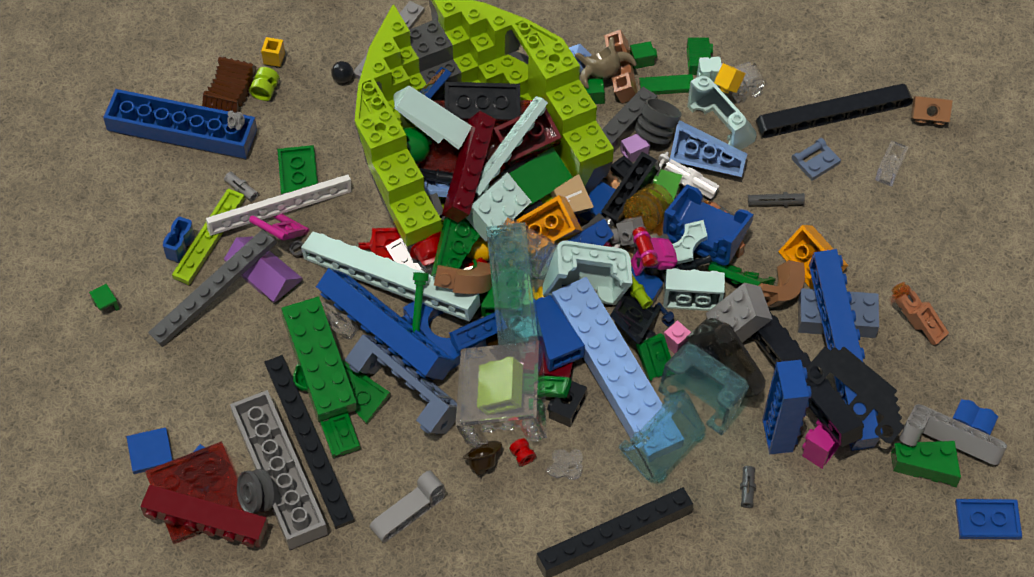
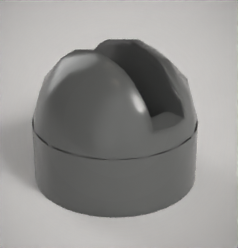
[289,240,303,257]

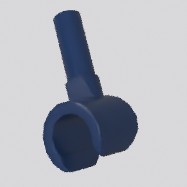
[657,302,674,327]

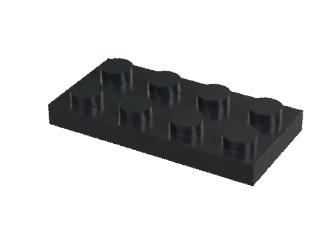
[444,82,520,122]

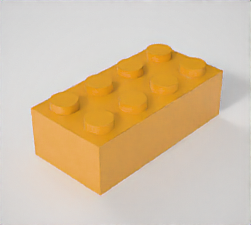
[496,195,583,267]

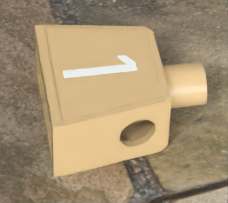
[551,174,594,214]

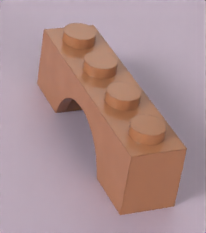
[604,29,637,103]

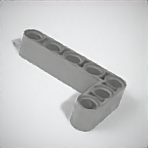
[900,404,1007,465]

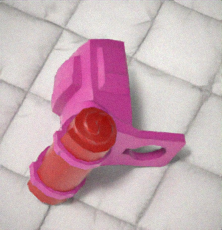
[631,227,678,276]

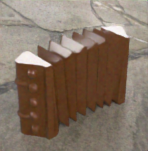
[202,57,257,113]

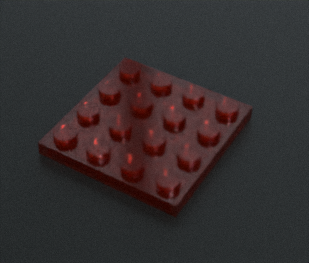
[145,441,244,544]

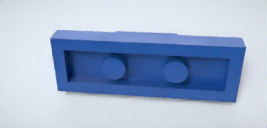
[449,310,508,351]

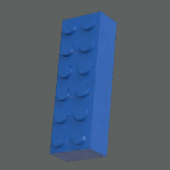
[762,360,811,455]

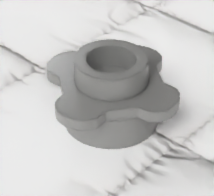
[228,111,245,130]

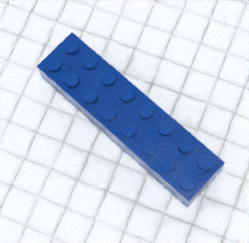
[103,89,257,159]
[316,268,456,380]

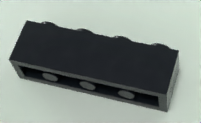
[601,152,660,227]

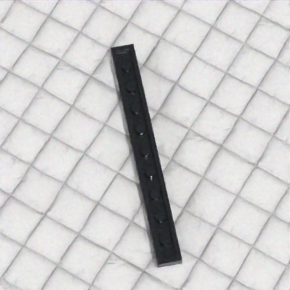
[264,355,355,529]

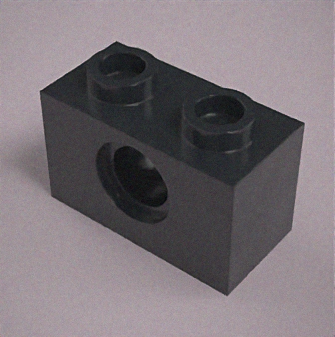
[547,381,587,427]

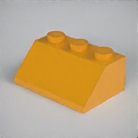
[778,225,849,289]

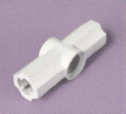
[664,159,720,200]

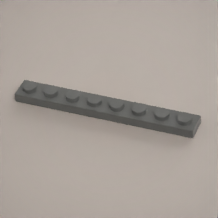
[148,229,277,347]

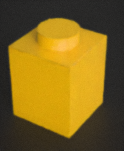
[261,37,285,67]
[714,63,746,93]

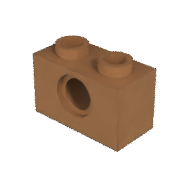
[911,96,953,125]

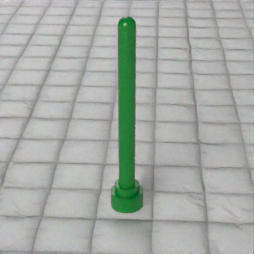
[412,272,429,332]

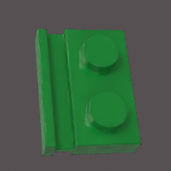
[636,333,675,381]
[320,412,360,458]

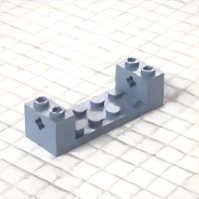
[345,334,464,434]

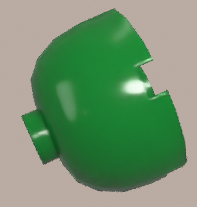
[403,126,432,164]

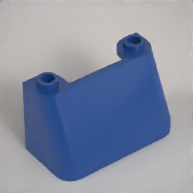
[663,184,754,265]

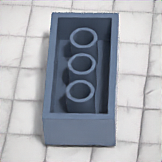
[798,288,879,338]

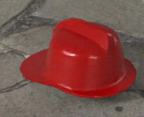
[410,232,441,266]

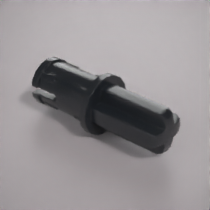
[419,168,453,184]

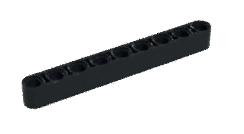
[756,84,913,138]

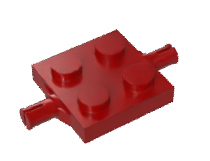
[358,228,401,261]

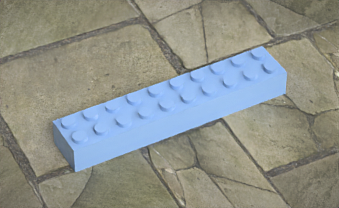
[552,277,683,464]

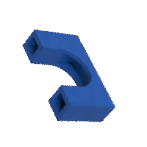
[402,301,486,370]

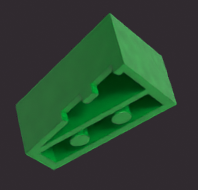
[891,441,961,487]

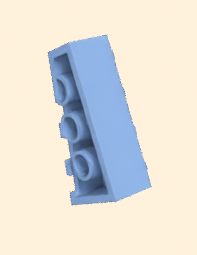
[669,120,748,177]

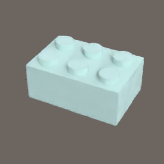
[466,172,531,242]
[663,268,725,311]

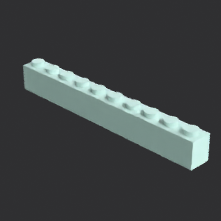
[301,232,481,322]

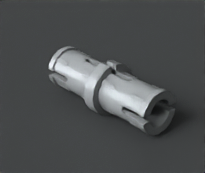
[224,171,259,202]

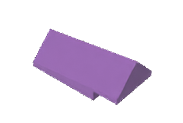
[224,236,303,303]

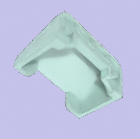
[687,76,757,150]
[542,241,632,305]

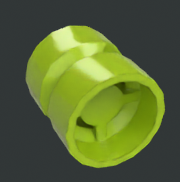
[249,67,280,101]

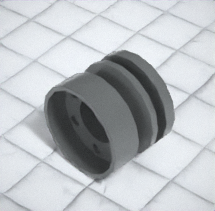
[635,98,681,145]

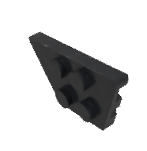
[610,294,662,344]

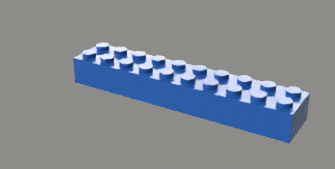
[809,249,883,451]

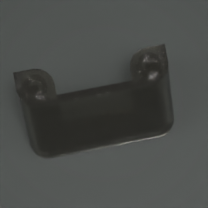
[686,318,766,401]

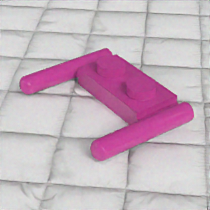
[249,214,309,240]

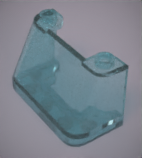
[618,390,706,482]

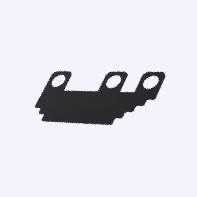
[806,347,904,443]

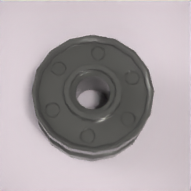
[237,469,274,514]

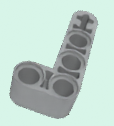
[369,470,445,543]

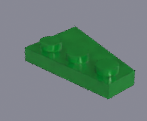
[708,262,776,286]

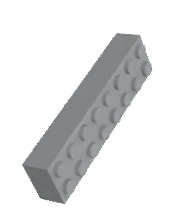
[230,390,328,550]

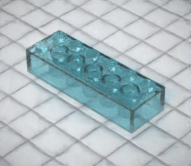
[486,222,540,346]

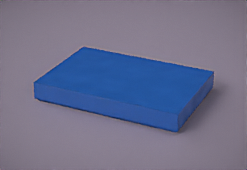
[955,499,1022,540]

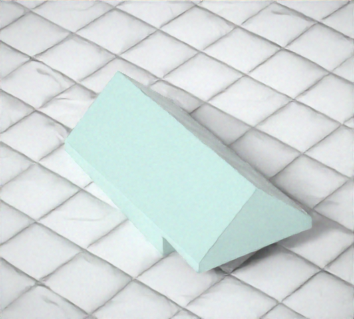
[393,86,472,150]

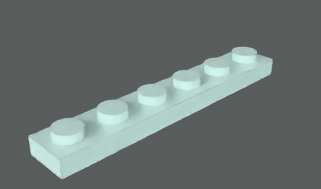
[475,96,548,196]

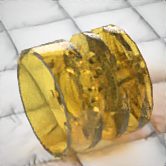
[624,183,673,232]

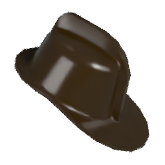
[463,441,502,476]

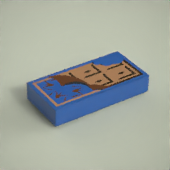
[420,67,451,99]

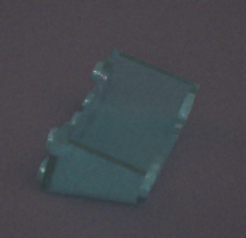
[658,343,749,435]

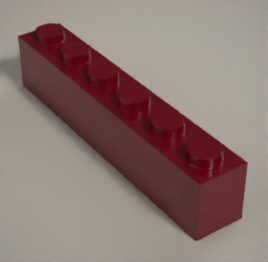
[442,111,496,222]
[140,485,268,547]

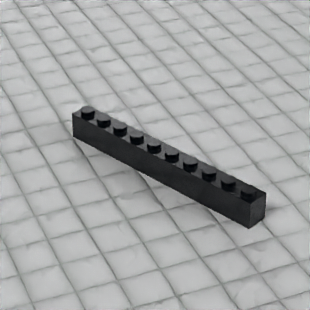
[752,312,864,447]

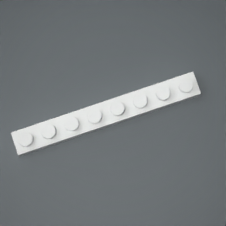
[206,175,351,236]

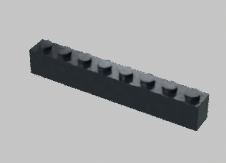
[536,487,693,577]

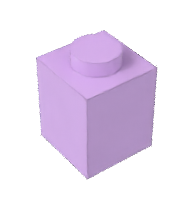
[620,134,650,162]

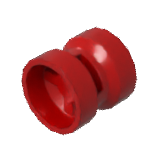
[509,438,536,466]

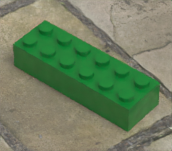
[281,296,357,422]

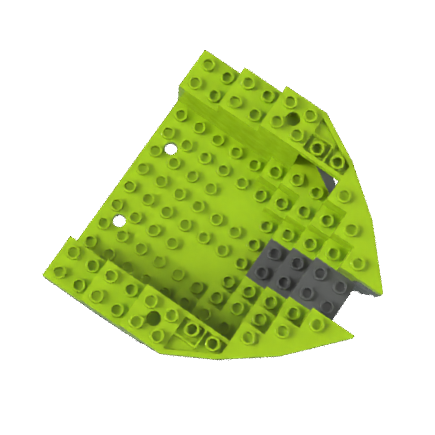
[354,0,614,253]

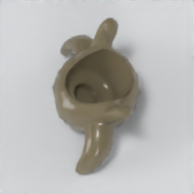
[574,37,636,88]

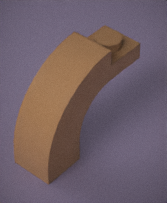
[758,260,805,307]
[434,262,497,294]

